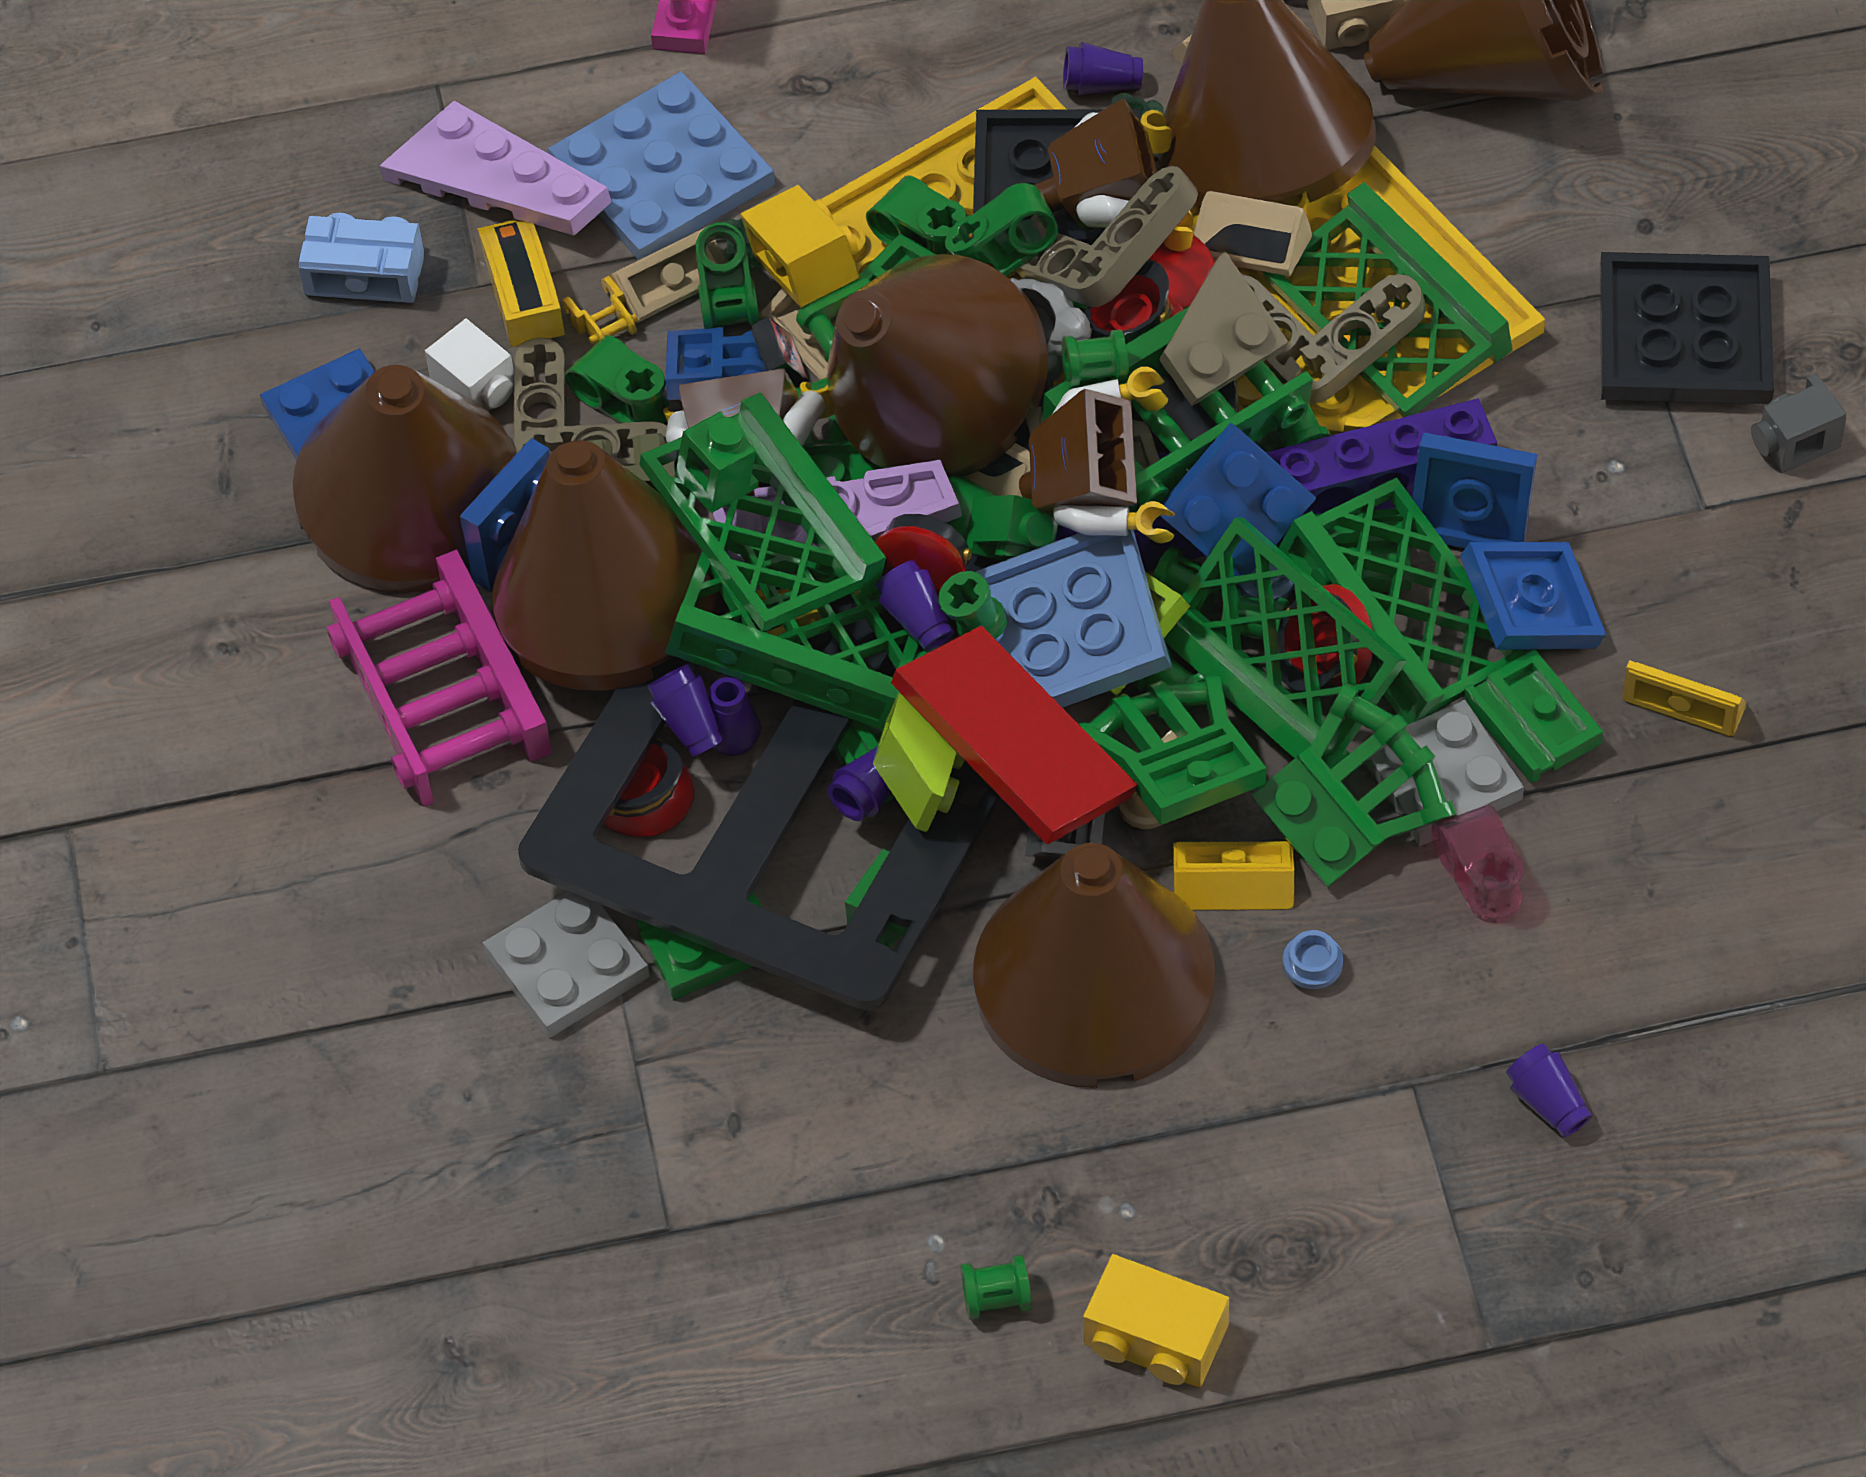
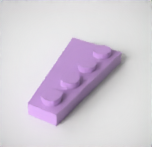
[379,101,611,236]
[712,460,962,591]

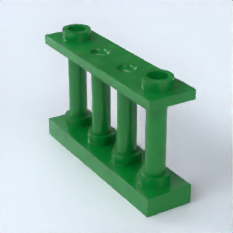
[1042,307,1313,512]

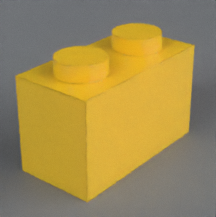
[740,185,859,308]
[1083,1254,1229,1388]

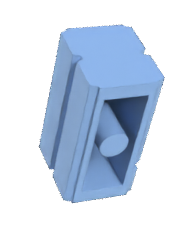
[299,213,424,303]

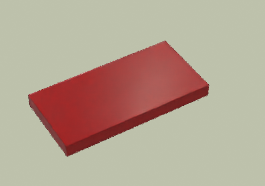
[891,625,1138,845]

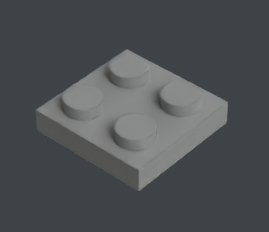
[1365,700,1524,847]
[482,891,650,1038]

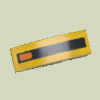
[477,219,565,347]

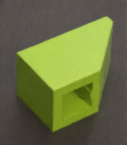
[873,692,964,832]

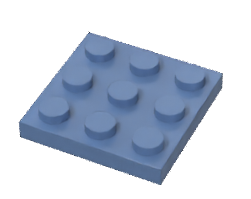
[548,71,775,260]
[976,530,1172,708]

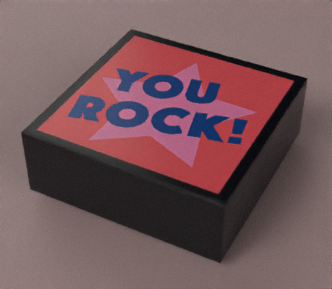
[751,317,809,388]

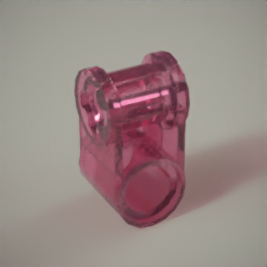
[1431,804,1524,923]

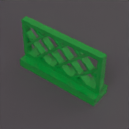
[1263,182,1513,417]
[639,392,886,632]
[1279,477,1527,724]
[1164,517,1407,769]
[665,537,919,730]

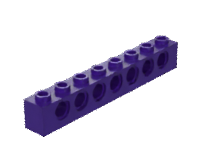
[1055,398,1498,572]

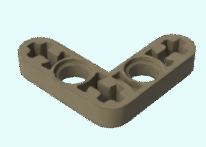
[1015,166,1198,307]
[1242,274,1426,404]
[514,337,678,466]

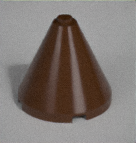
[1157,0,1376,208]
[1364,0,1603,101]
[827,254,1048,477]
[293,365,516,593]
[492,440,724,691]
[973,843,1215,1088]

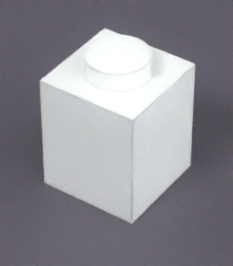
[425,318,514,411]

